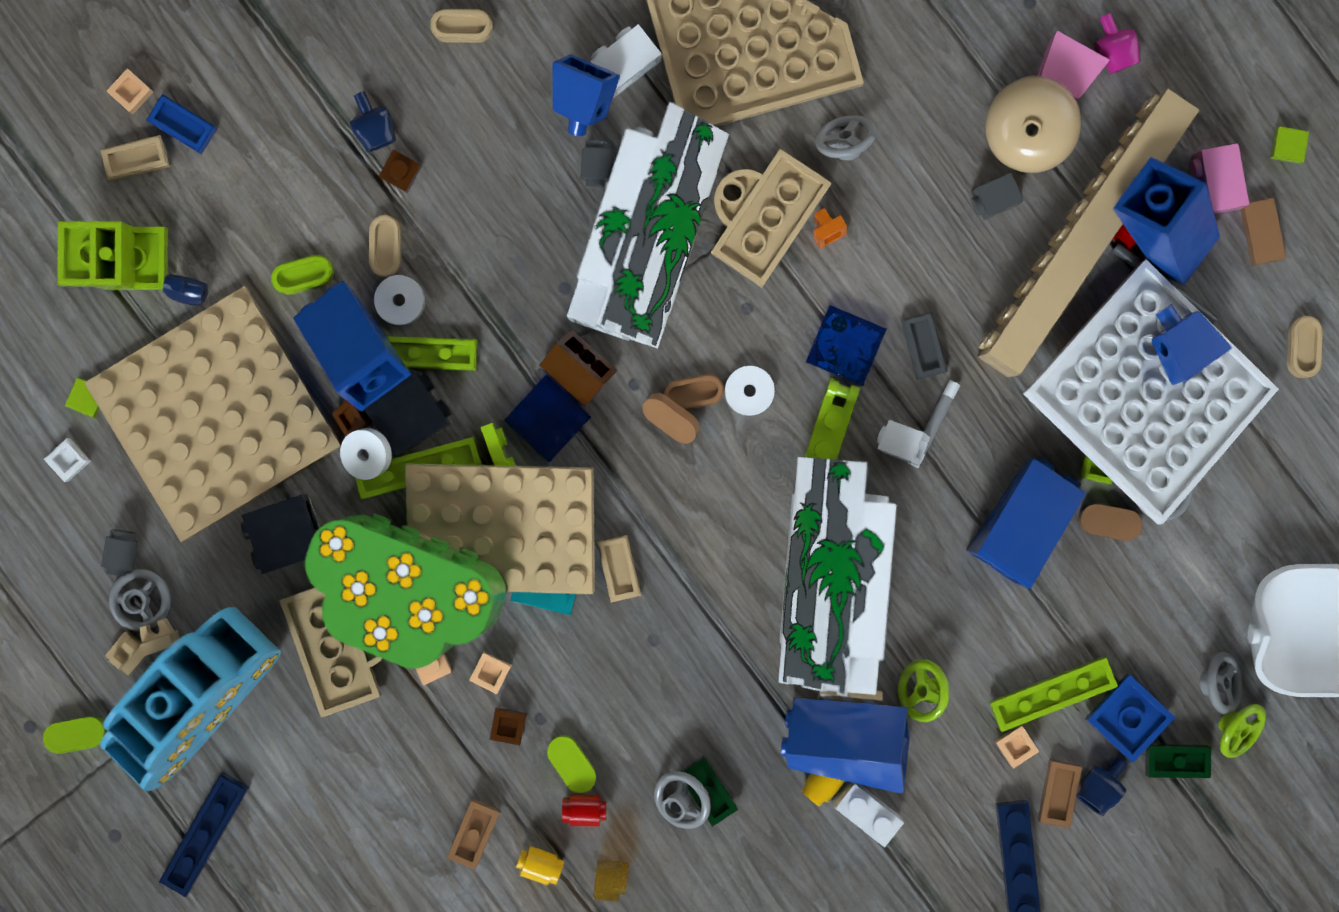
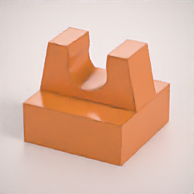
[813,208,847,249]

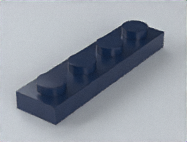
[995,800,1041,912]

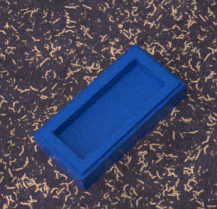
[146,94,218,155]

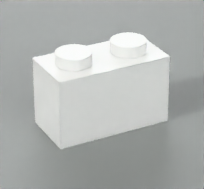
[590,24,662,98]
[832,782,904,848]

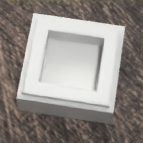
[44,438,91,482]

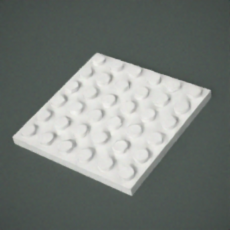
[1023,259,1278,525]

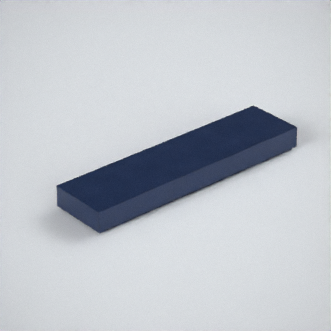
[159,772,250,897]

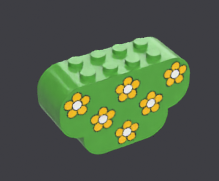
[305,514,506,669]

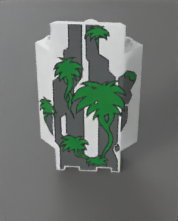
[567,102,729,349]
[778,457,897,696]

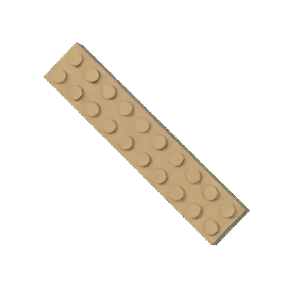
[977,89,1199,377]

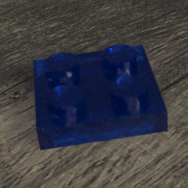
[504,375,592,462]

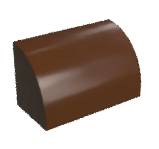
[540,329,618,406]

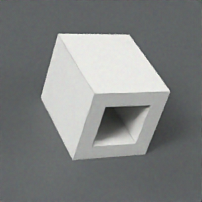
[877,420,930,466]

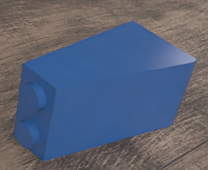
[1113,157,1220,286]
[293,281,412,411]
[966,457,1086,589]
[781,698,910,793]

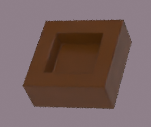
[378,149,422,193]
[332,400,372,436]
[489,707,527,746]

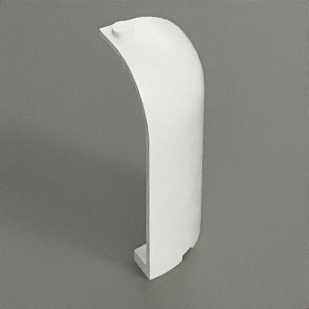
[1247,564,1339,697]

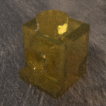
[593,859,629,902]

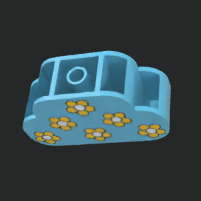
[100,607,281,792]

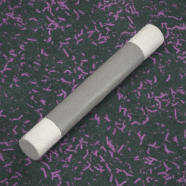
[907,380,960,468]

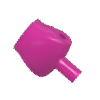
[1094,13,1141,74]

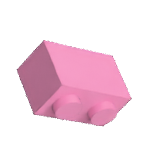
[1190,143,1250,214]

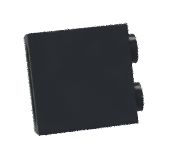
[364,370,452,457]
[241,494,320,574]

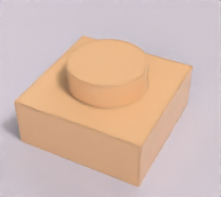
[106,68,154,114]
[469,651,512,694]
[416,654,453,686]
[994,725,1039,769]

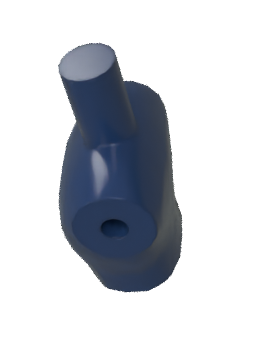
[350,91,396,153]
[163,274,208,306]
[1076,757,1128,816]

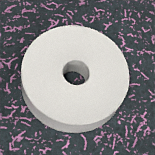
[374,275,425,326]
[725,366,775,416]
[340,428,392,480]

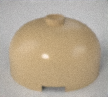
[985,76,1081,173]

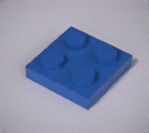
[1085,674,1176,763]

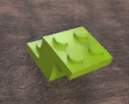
[57,221,168,290]

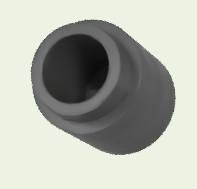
[580,140,613,188]
[101,529,138,576]

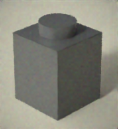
[970,172,1024,220]

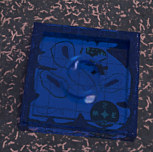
[805,305,887,386]

